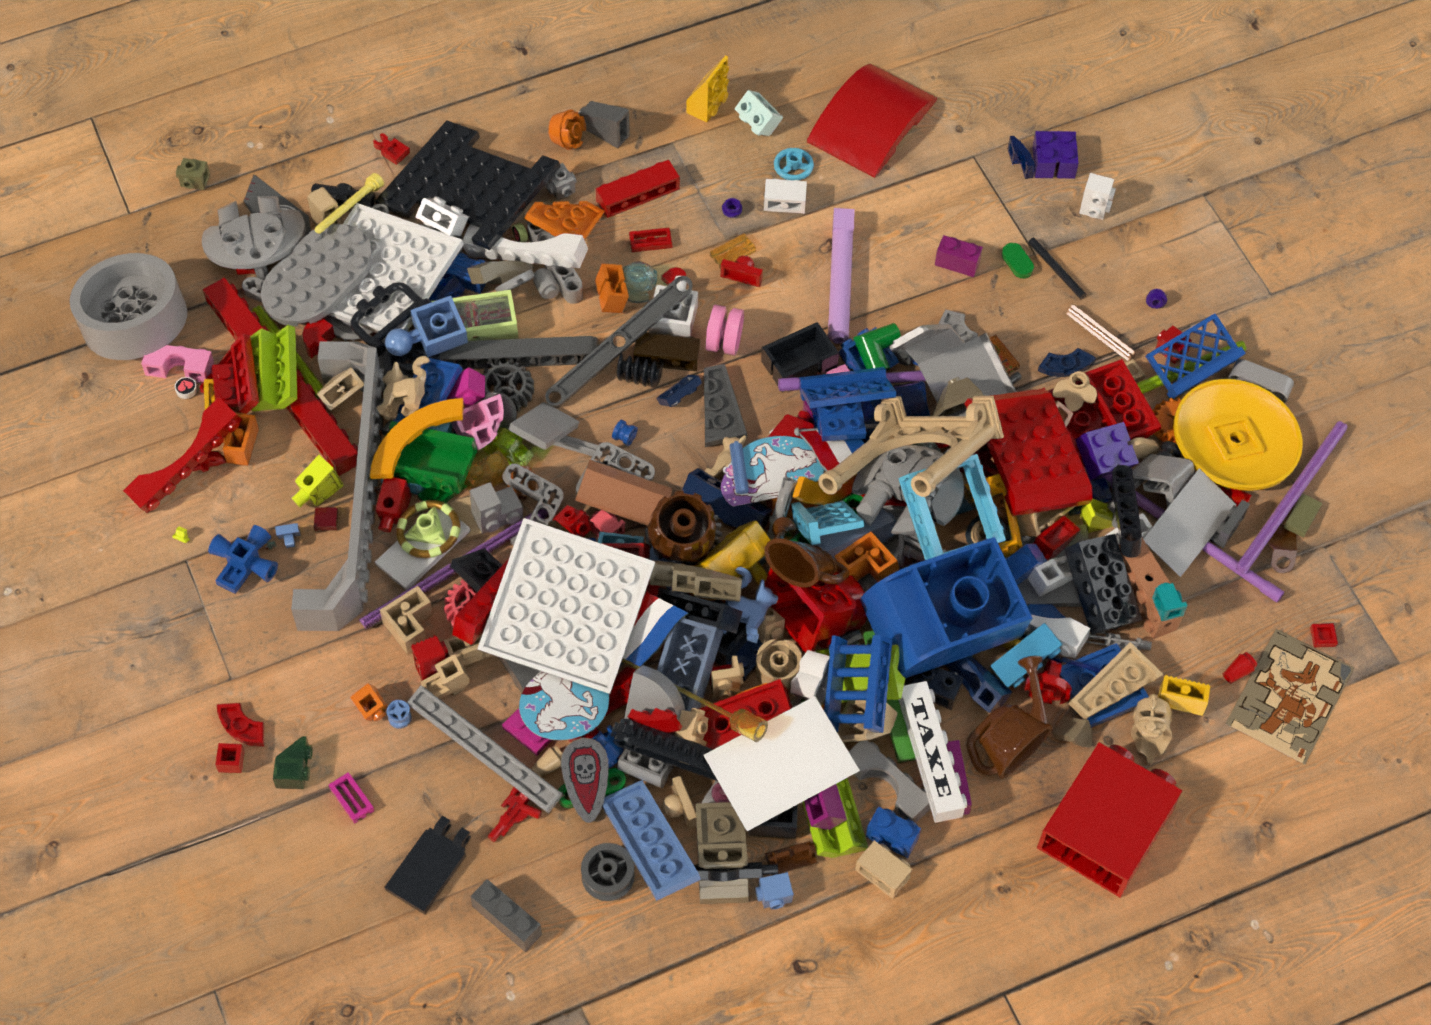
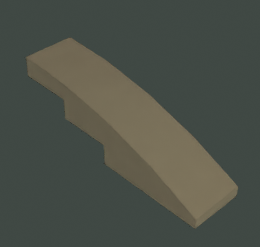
[650,560,742,602]

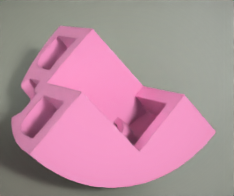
[451,394,504,450]

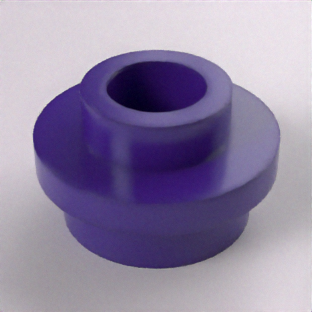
[722,198,742,218]
[1146,289,1167,309]

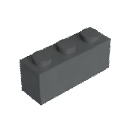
[470,879,542,952]

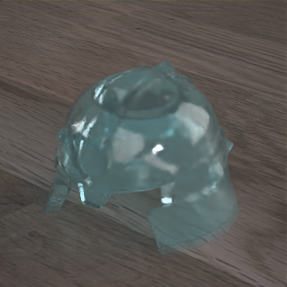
[623,261,657,303]

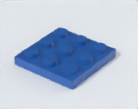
[1060,643,1149,728]

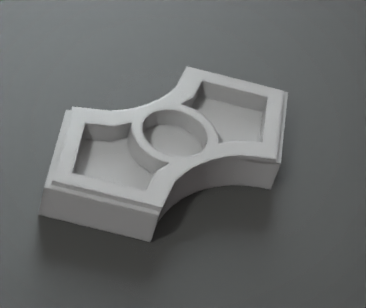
[938,309,978,343]

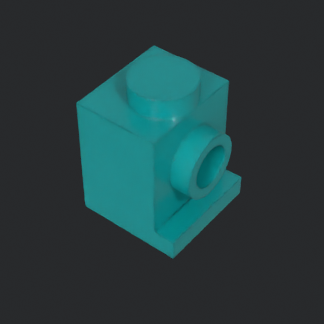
[1152,582,1188,622]

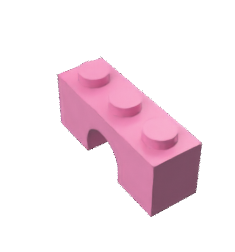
[141,345,214,383]

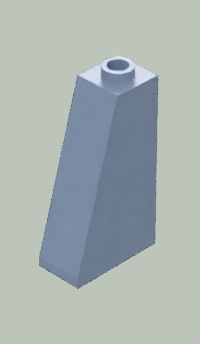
[816,508,896,560]

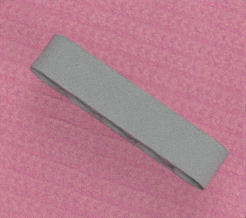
[527,221,583,304]

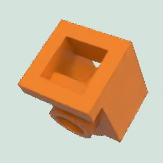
[350,683,388,721]

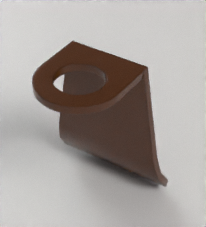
[1261,525,1297,573]

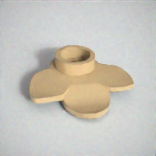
[1053,371,1097,412]

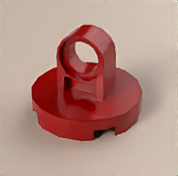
[1024,659,1072,704]

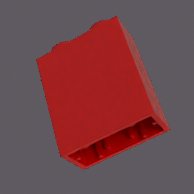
[1037,742,1183,898]

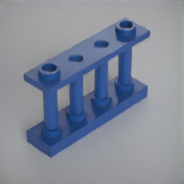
[824,635,892,733]

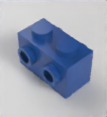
[866,806,921,858]

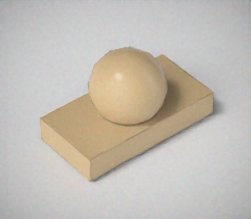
[662,776,697,829]

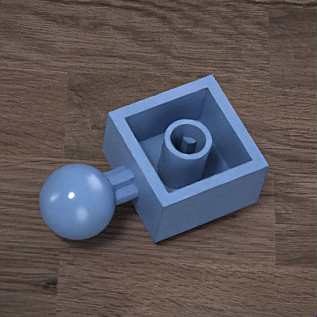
[385,296,468,357]

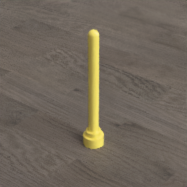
[315,173,384,234]

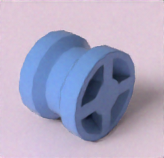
[387,700,411,729]

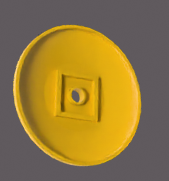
[1173,379,1303,491]

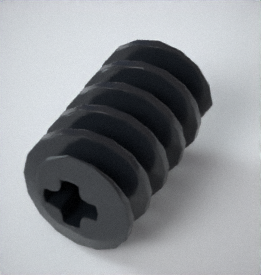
[616,353,663,389]

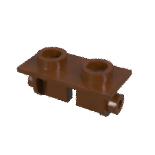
[765,841,818,875]

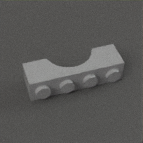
[849,740,931,823]

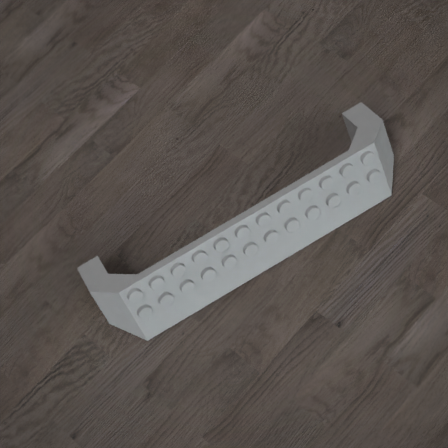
[291,341,386,631]

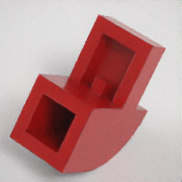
[302,318,335,359]

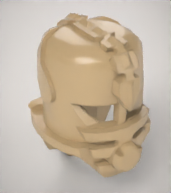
[1131,694,1172,765]

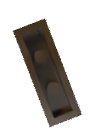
[633,332,700,372]

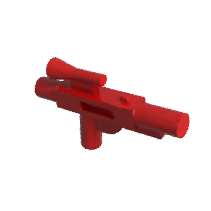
[487,787,542,842]

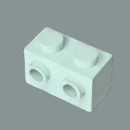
[734,90,783,136]

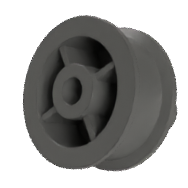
[581,843,635,901]

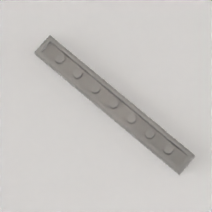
[407,685,563,814]

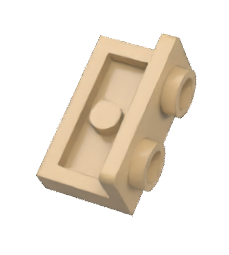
[711,656,744,700]

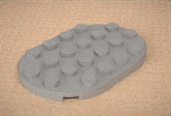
[261,224,373,326]

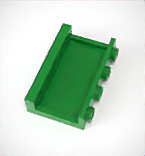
[389,421,477,494]

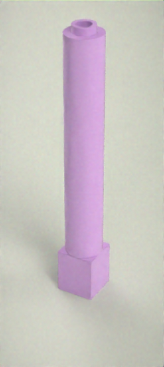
[828,208,855,344]

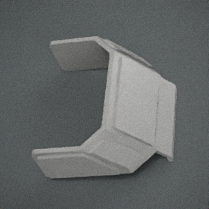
[890,324,1016,454]

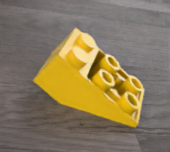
[686,55,729,122]

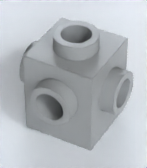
[546,163,577,200]

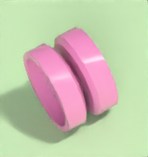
[706,304,744,356]

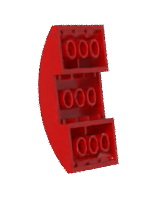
[807,63,937,178]
[1042,359,1162,467]

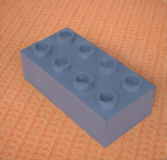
[657,618,724,712]

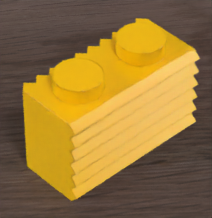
[1158,675,1210,716]

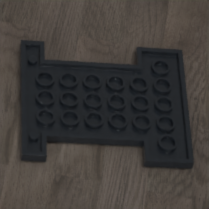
[375,120,561,250]

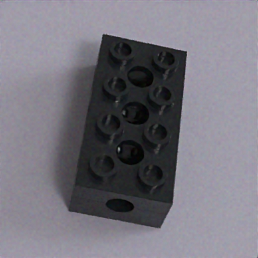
[1064,534,1142,635]

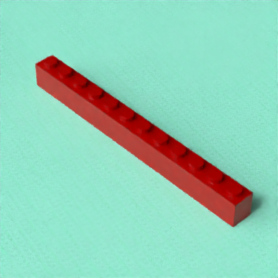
[202,277,358,476]

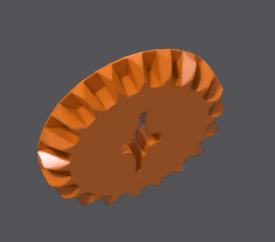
[1152,397,1181,444]

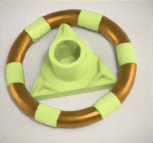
[396,500,461,558]

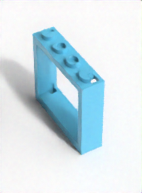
[898,454,1006,560]

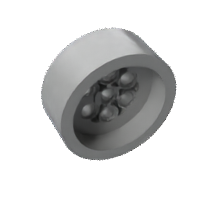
[70,253,187,360]

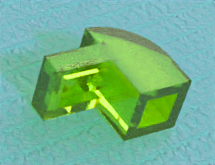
[482,428,534,466]

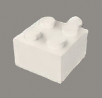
[648,276,698,337]

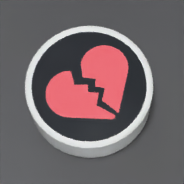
[175,377,198,399]

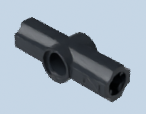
[311,183,375,208]

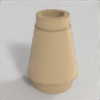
[531,745,562,778]

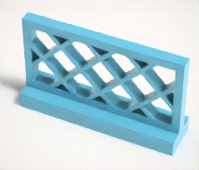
[791,501,864,545]

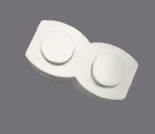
[791,650,830,705]

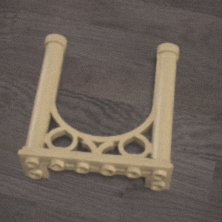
[818,396,1004,497]

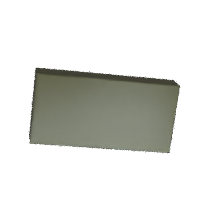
[1284,493,1322,538]

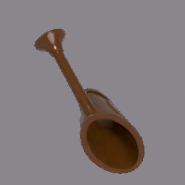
[765,517,850,587]
[966,655,1053,779]

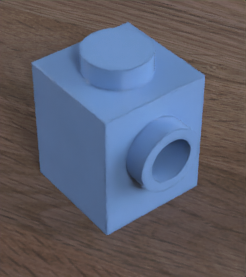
[755,872,793,910]

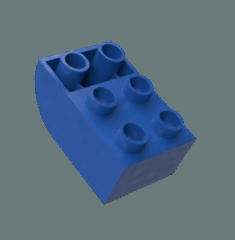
[860,537,1033,679]

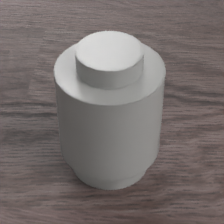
[533,268,560,299]

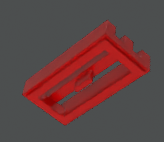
[629,227,672,252]

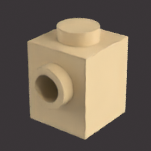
[757,607,785,643]

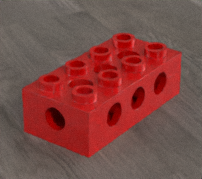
[699,679,793,749]

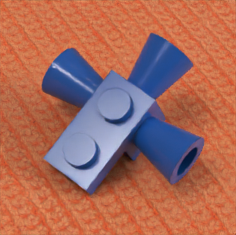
[208,525,278,594]

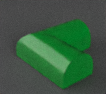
[853,323,901,371]

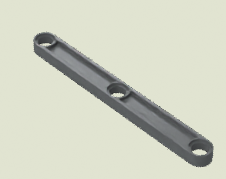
[545,276,693,408]

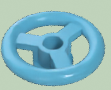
[774,148,814,181]

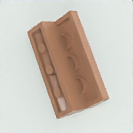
[575,460,673,526]

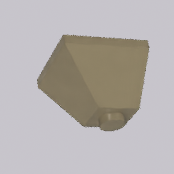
[932,377,983,416]

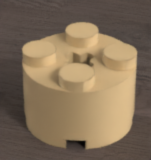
[755,639,802,690]

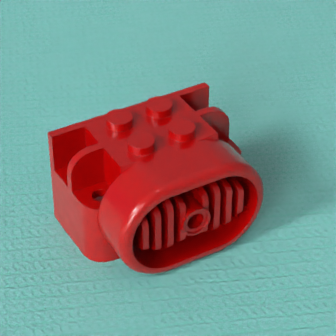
[765,567,867,653]

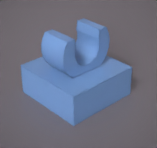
[275,523,301,548]

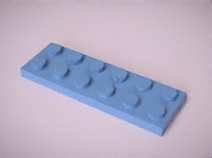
[602,780,701,901]

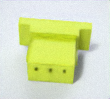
[172,526,190,543]

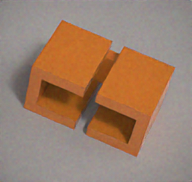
[595,264,629,313]

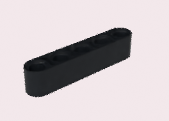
[1112,465,1142,558]

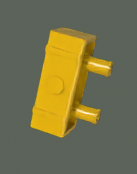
[689,521,770,604]

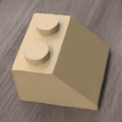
[837,700,898,742]

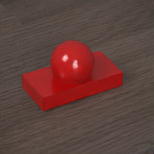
[720,255,763,287]

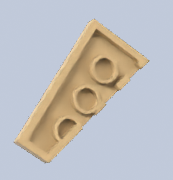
[1068,642,1164,719]

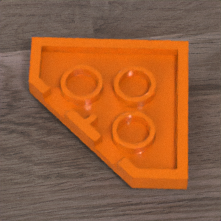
[524,201,605,240]

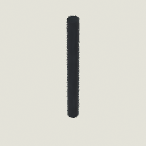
[1028,237,1086,299]

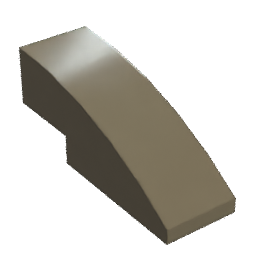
[467,261,534,284]

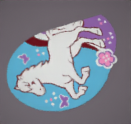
[721,436,824,507]
[519,671,609,740]

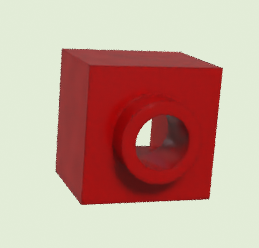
[215,743,245,773]

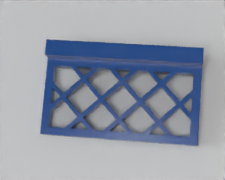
[1145,313,1246,399]
[799,367,896,408]

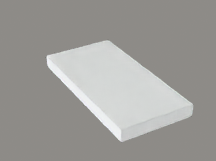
[375,509,471,590]

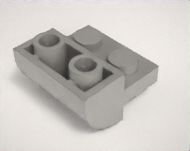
[618,749,674,788]

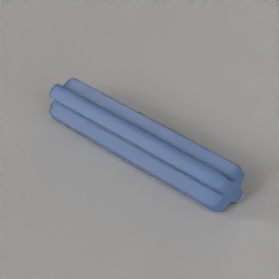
[729,441,749,494]

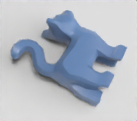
[720,567,778,643]

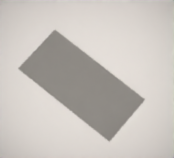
[1143,468,1236,577]

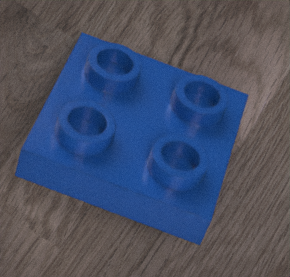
[816,402,866,441]

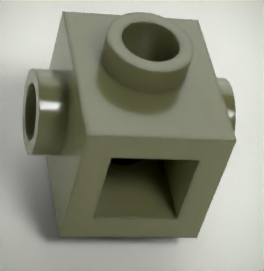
[176,158,210,190]

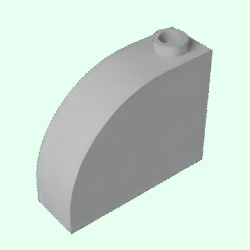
[624,665,685,736]

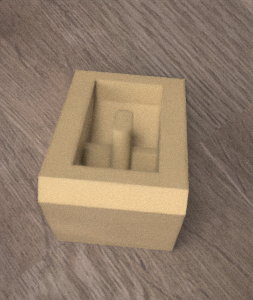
[317,367,364,411]

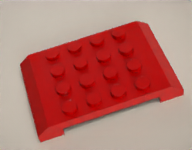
[964,388,1092,516]

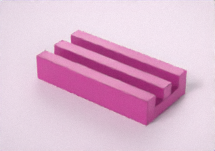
[328,772,374,824]

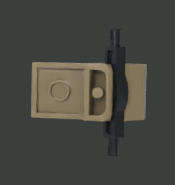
[694,802,778,904]

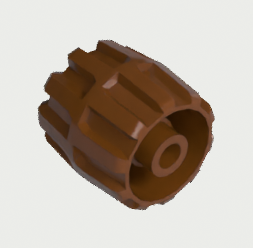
[648,490,716,566]

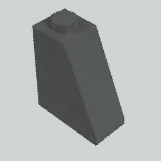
[578,101,630,149]

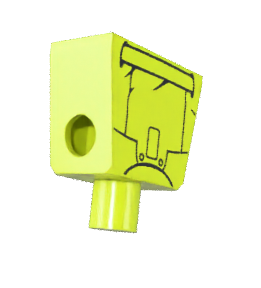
[291,455,344,508]

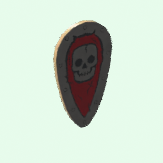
[561,738,608,823]

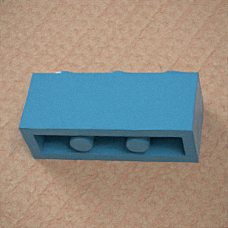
[990,623,1063,688]

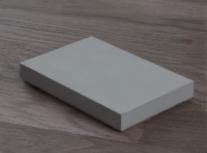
[509,402,580,450]

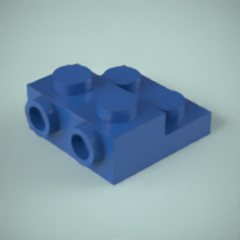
[838,327,899,371]

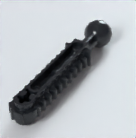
[611,719,718,781]

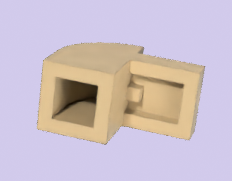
[420,654,469,699]

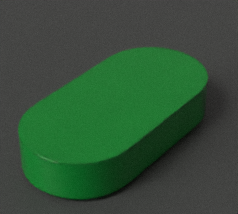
[1002,243,1034,279]

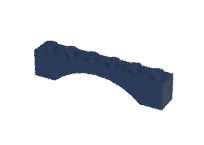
[945,656,1013,713]

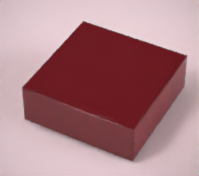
[314,507,338,530]

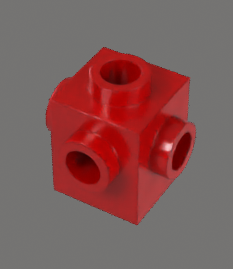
[552,505,593,538]

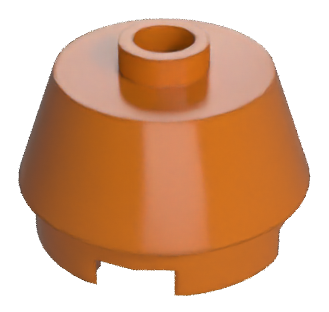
[549,109,586,150]

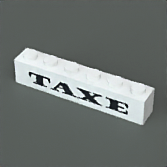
[898,681,967,823]

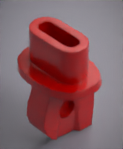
[192,451,226,472]

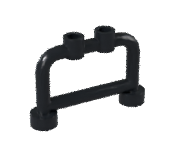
[350,282,432,357]

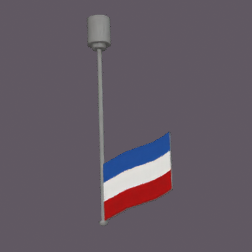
[794,408,967,473]

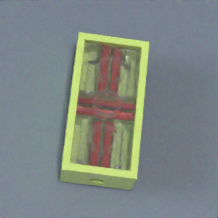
[432,290,518,341]

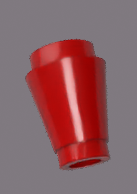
[1222,652,1257,684]

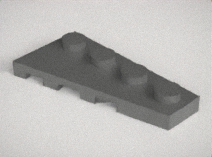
[704,364,747,447]

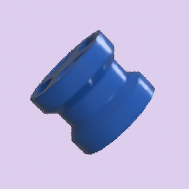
[612,419,638,446]

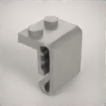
[1132,454,1195,508]

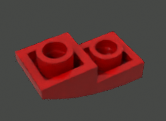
[627,708,683,733]

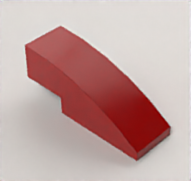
[1033,516,1081,561]

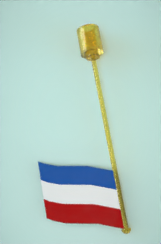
[622,592,768,742]

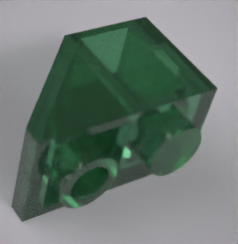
[273,736,313,789]

